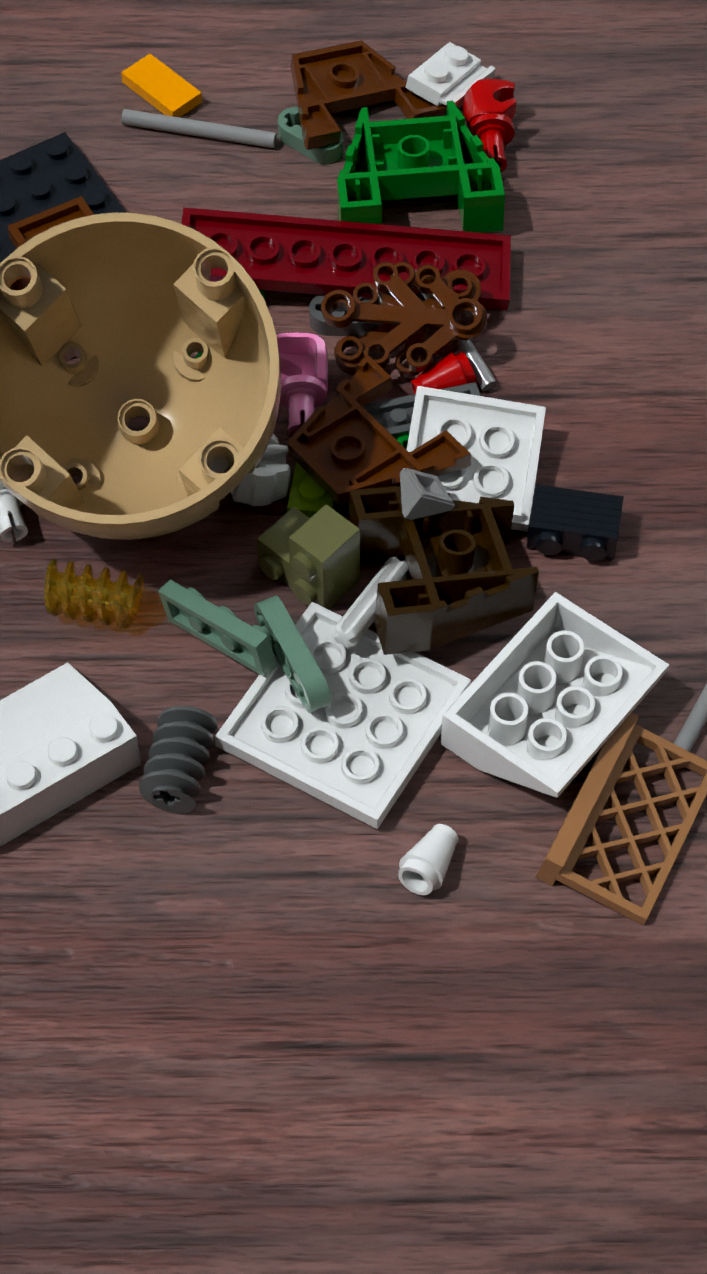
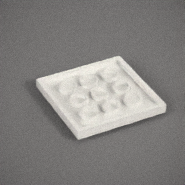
[215,602,471,829]

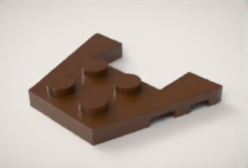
[290,40,446,150]
[287,355,471,506]

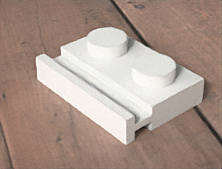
[405,42,496,109]

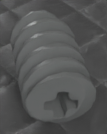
[139,706,218,814]

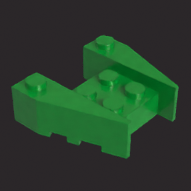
[337,100,505,233]

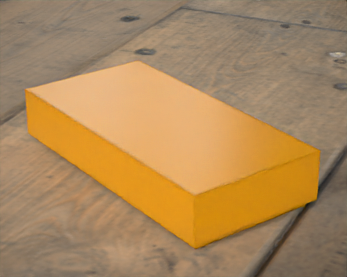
[121,53,202,117]

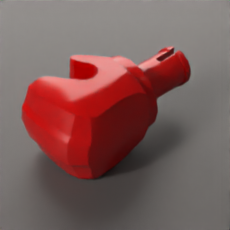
[463,79,517,172]

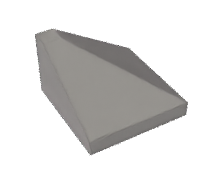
[400,468,455,520]

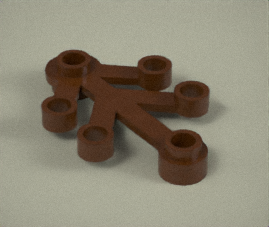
[321,262,487,373]
[334,262,481,378]

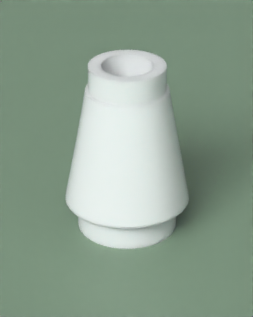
[398,824,459,895]

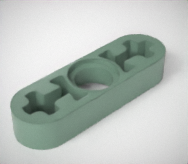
[254,595,332,713]

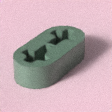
[278,107,344,164]

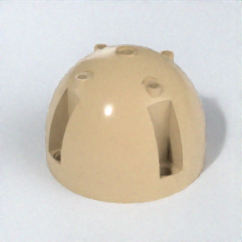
[0,213,281,540]

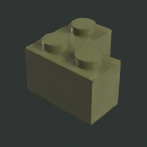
[257,504,360,610]

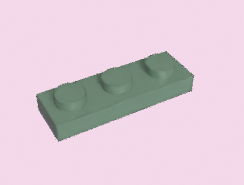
[158,579,277,677]

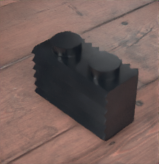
[527,484,624,561]

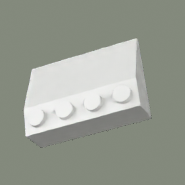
[441,592,669,798]
[0,662,141,847]

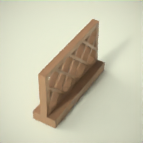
[535,712,707,925]

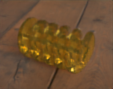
[44,558,145,629]

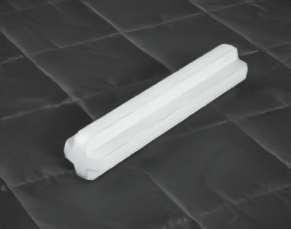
[333,557,409,647]

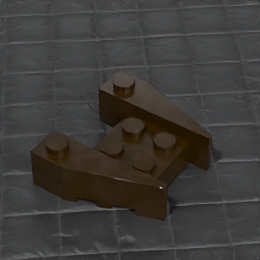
[347,486,539,655]

